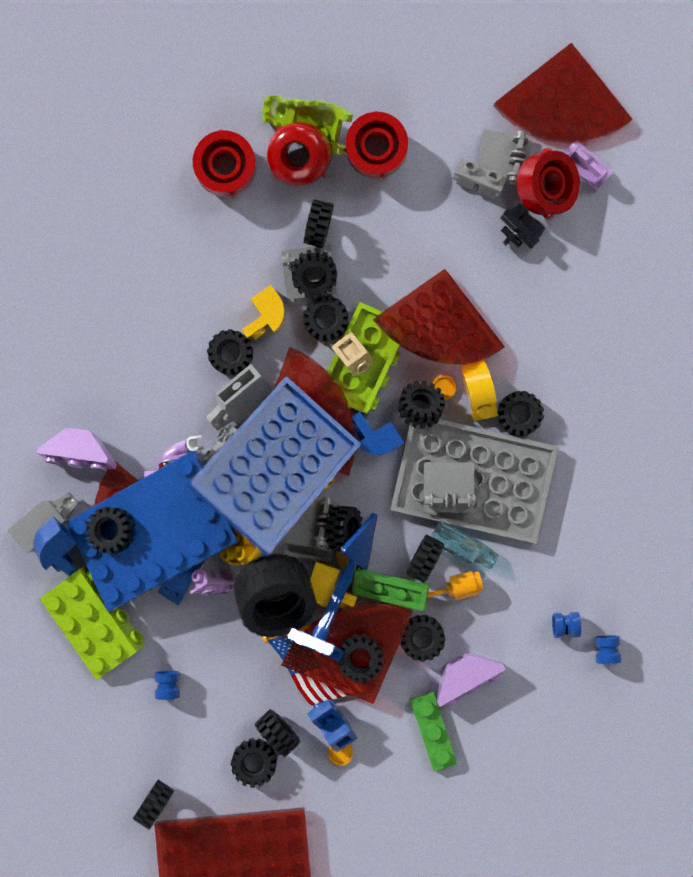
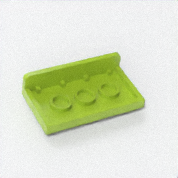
[318,302,411,415]
[40,565,145,680]

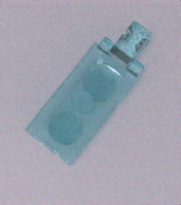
[430,520,499,570]

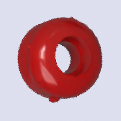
[345,111,408,180]
[267,121,332,187]
[192,129,256,198]
[516,148,580,219]

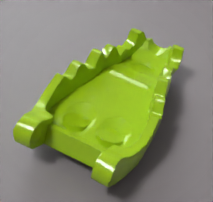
[262,95,353,155]

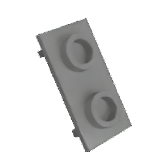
[453,158,507,198]

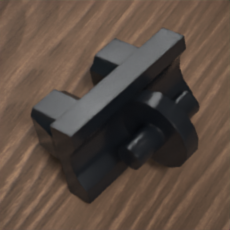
[500,203,545,249]

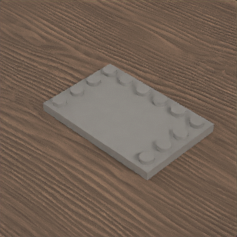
[390,419,559,544]

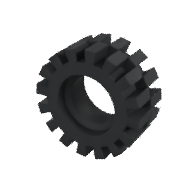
[303,199,334,248]
[291,249,337,299]
[304,295,348,342]
[207,329,253,375]
[398,381,446,429]
[497,391,544,436]
[324,506,363,551]
[85,507,136,553]
[406,534,444,583]
[400,615,445,662]
[337,634,383,683]
[255,709,301,757]
[231,738,277,788]
[133,779,175,830]

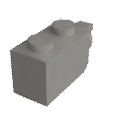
[206,364,273,431]
[7,493,79,553]

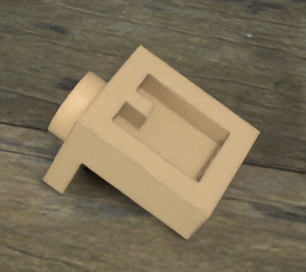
[331,332,373,377]

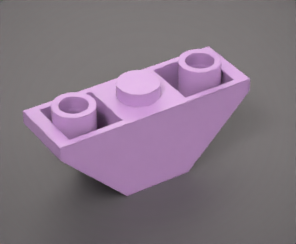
[37,428,116,472]
[436,652,506,707]

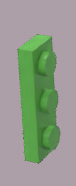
[353,568,430,612]
[410,691,457,772]

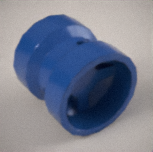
[552,612,581,638]
[595,635,621,664]
[154,670,180,700]

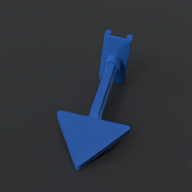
[288,513,378,661]

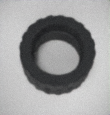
[234,554,317,637]

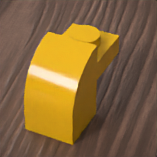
[242,285,285,340]
[460,360,498,422]
[310,561,357,609]

